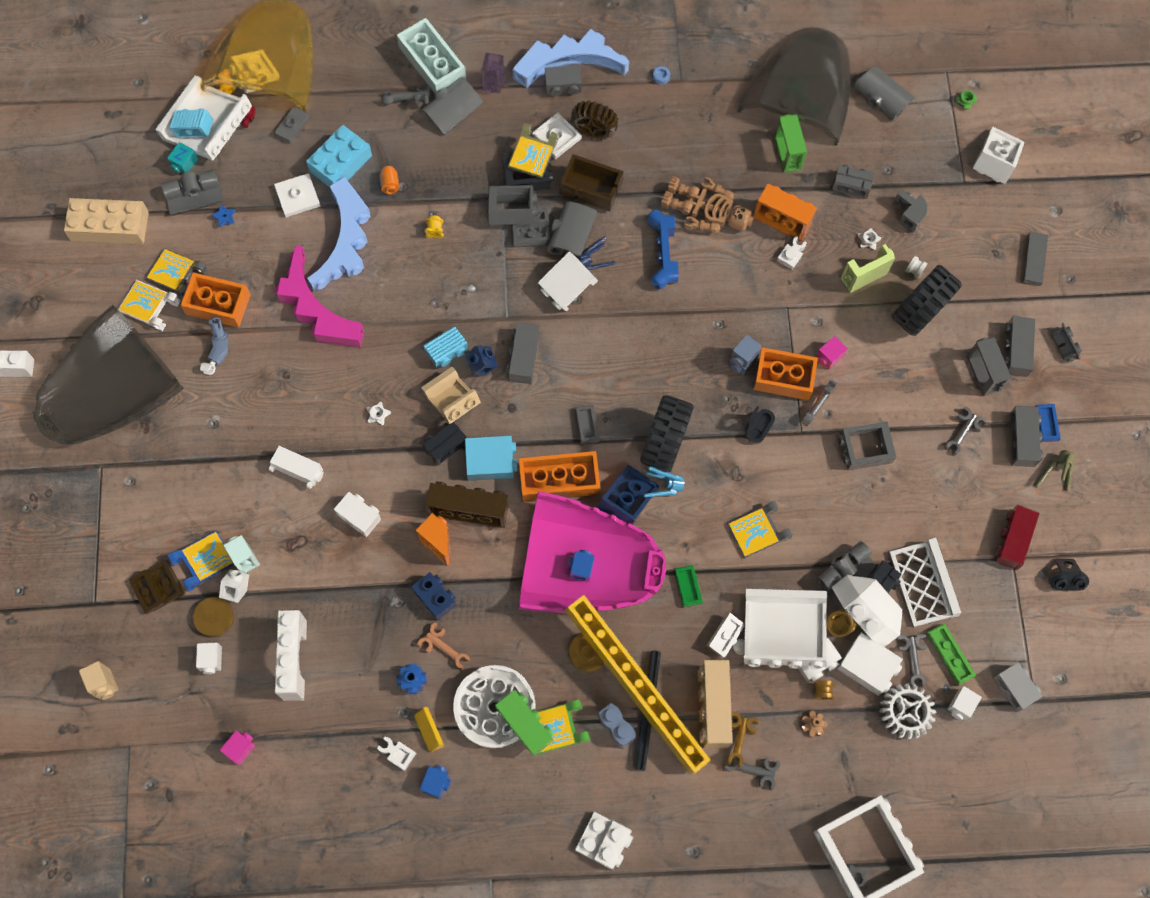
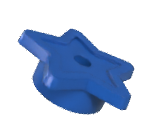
[212,205,236,227]

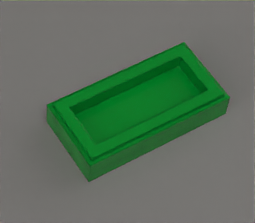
[674,565,703,608]

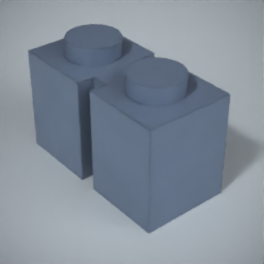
[729,335,762,376]

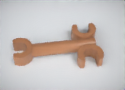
[418,623,470,670]

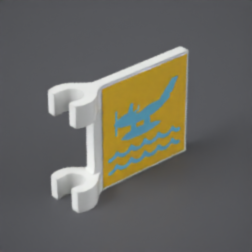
[118,280,181,331]

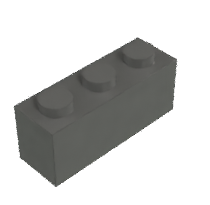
[1004,316,1035,377]
[506,322,540,384]
[1010,406,1043,467]

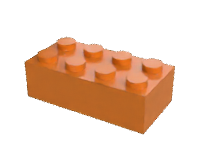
[519,451,600,502]

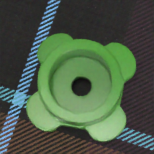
[956,90,977,109]

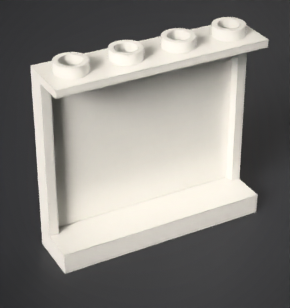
[155,76,252,161]
[744,589,827,669]

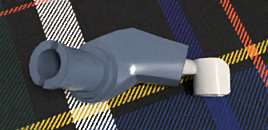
[200,317,229,375]

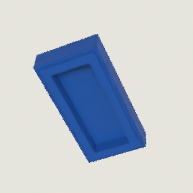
[1035,404,1061,442]

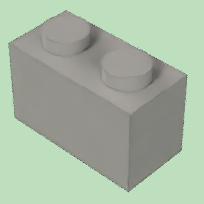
[994,662,1043,712]

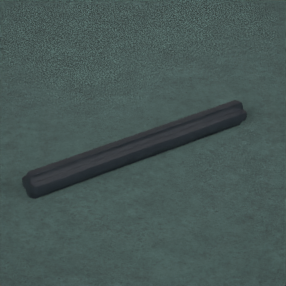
[635,650,661,771]

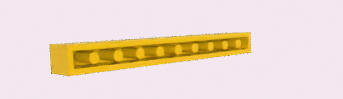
[564,595,710,774]

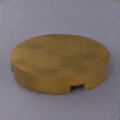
[193,597,234,637]
[569,633,605,673]

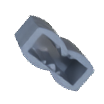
[599,704,636,748]

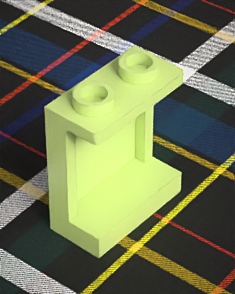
[840,244,895,293]

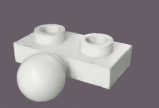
[706,613,745,658]

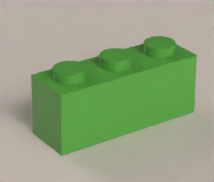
[495,690,554,757]

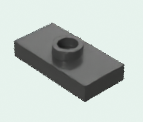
[275,106,310,144]

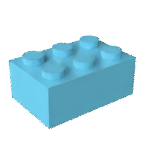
[306,125,372,187]

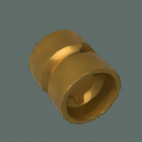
[826,609,858,637]

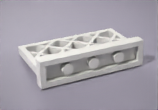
[890,538,961,627]

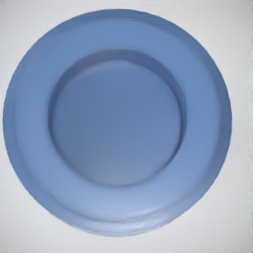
[652,66,670,85]

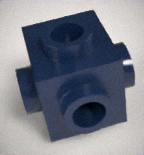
[465,345,498,376]

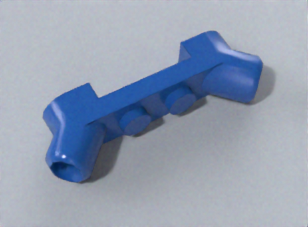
[647,209,678,289]

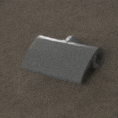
[854,66,915,120]
[421,77,483,135]
[161,169,224,215]
[547,202,597,256]
[817,541,876,607]

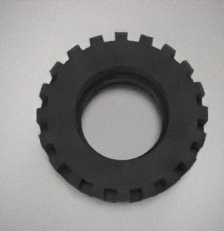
[892,265,962,336]
[640,395,694,472]

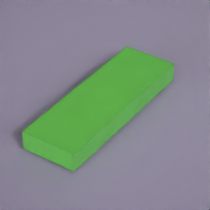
[926,623,976,686]

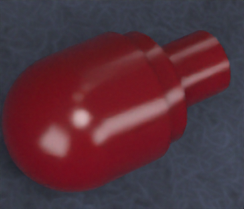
[241,105,256,128]

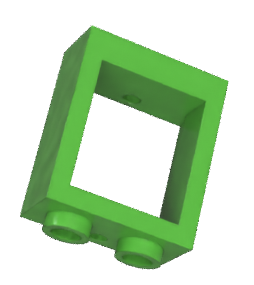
[774,115,807,173]

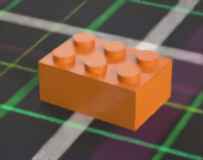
[753,184,817,242]
[181,273,251,328]
[753,348,818,400]

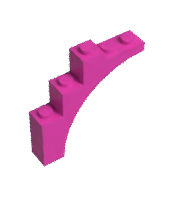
[275,245,364,348]

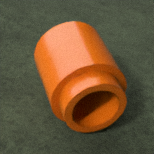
[379,166,399,194]

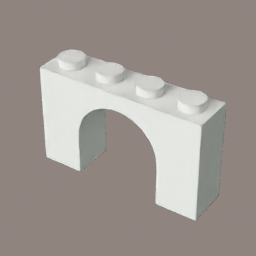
[275,610,307,701]

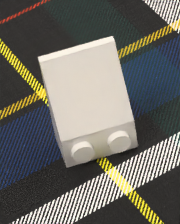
[973,127,1024,184]

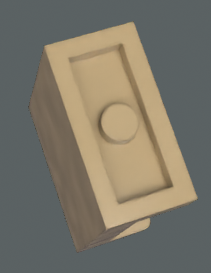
[421,367,481,424]

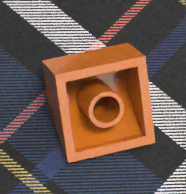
[416,513,450,566]

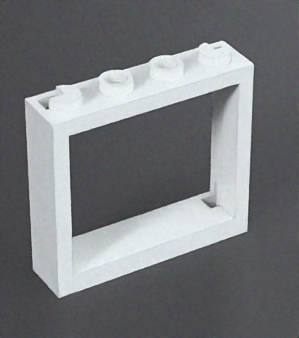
[813,795,925,898]

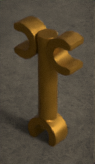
[727,712,759,768]

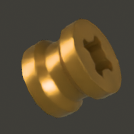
[814,680,834,700]

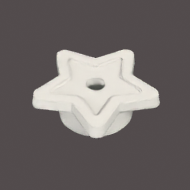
[858,229,882,250]
[367,402,391,425]

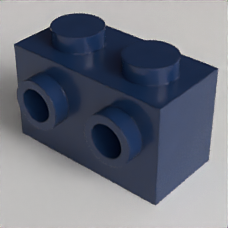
[411,572,456,621]

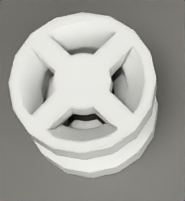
[905,256,928,279]

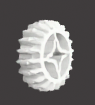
[880,684,936,739]

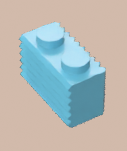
[169,108,214,137]
[423,326,468,368]

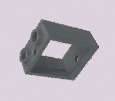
[489,185,537,225]
[967,337,1011,396]
[838,422,897,470]

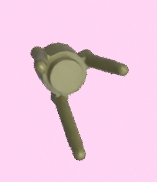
[1036,450,1075,491]

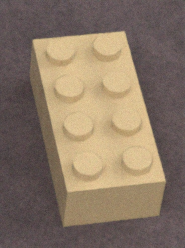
[64,198,149,244]
[697,660,733,749]

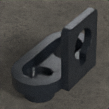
[745,406,775,444]
[1049,559,1089,591]

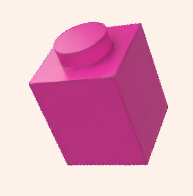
[816,336,848,369]
[220,730,256,765]

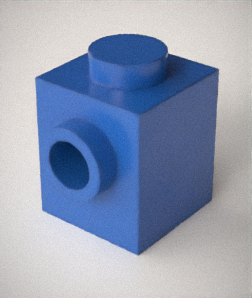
[568,550,595,582]
[420,764,451,799]

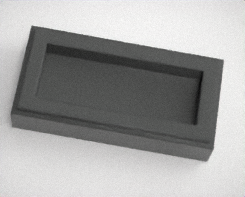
[575,405,600,445]

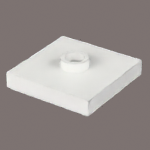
[532,113,582,159]
[274,173,320,217]

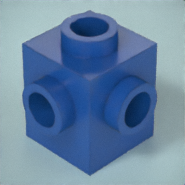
[397,664,427,694]

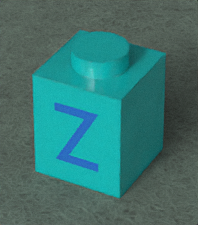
[167,142,198,174]

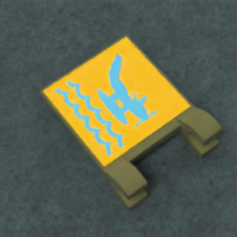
[508,123,559,179]

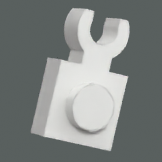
[777,236,807,270]
[378,737,417,771]

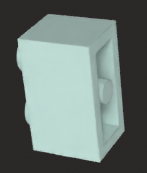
[224,535,260,573]

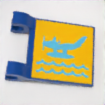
[168,531,234,592]

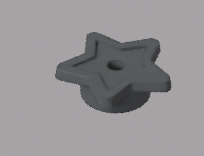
[849,865,868,889]

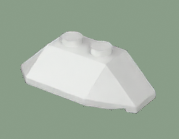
[832,574,902,647]

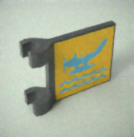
[146,248,208,297]
[728,501,792,558]

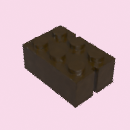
[560,154,624,212]

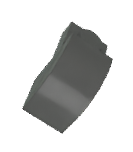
[893,189,928,233]

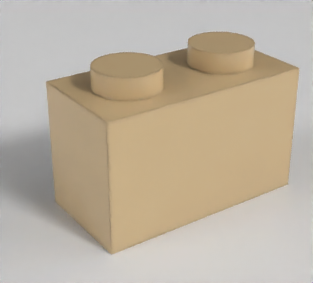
[79,661,119,700]

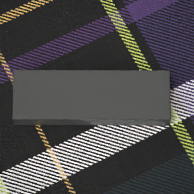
[1023,232,1048,286]

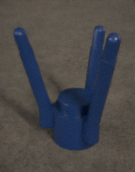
[575,236,616,270]

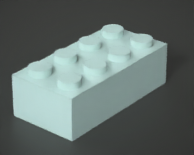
[397,18,466,95]

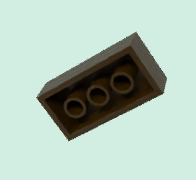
[426,482,509,528]

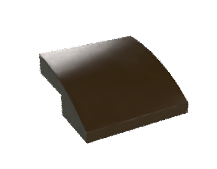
[129,560,185,614]

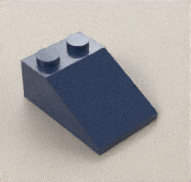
[597,465,660,525]

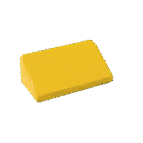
[415,707,444,752]

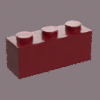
[995,504,1040,570]

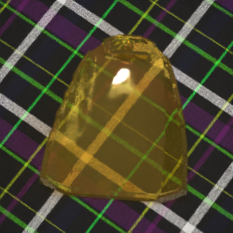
[200,0,313,112]

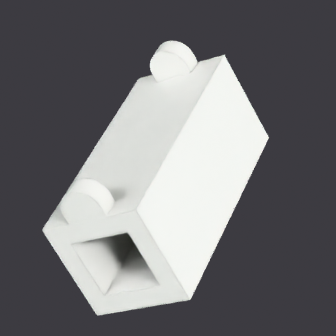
[269,446,324,489]

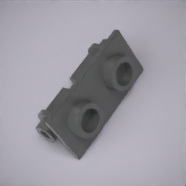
[1051,323,1082,363]

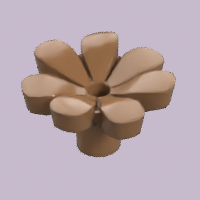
[801,711,828,738]

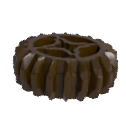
[570,100,619,140]

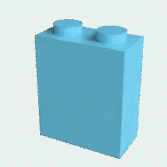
[465,436,517,481]

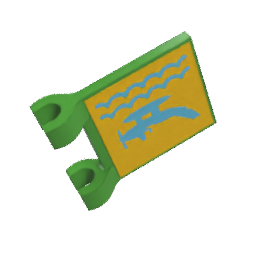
[537,700,590,755]

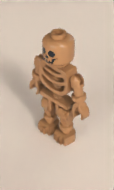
[661,176,754,233]

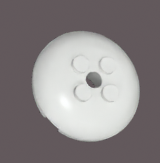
[453,665,535,748]

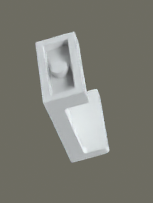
[538,251,598,311]

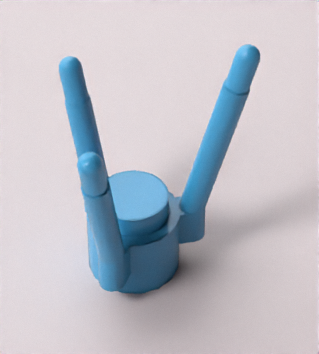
[643,466,684,497]

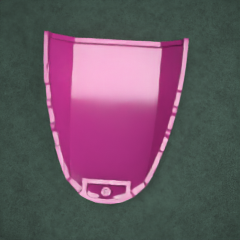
[518,491,666,613]

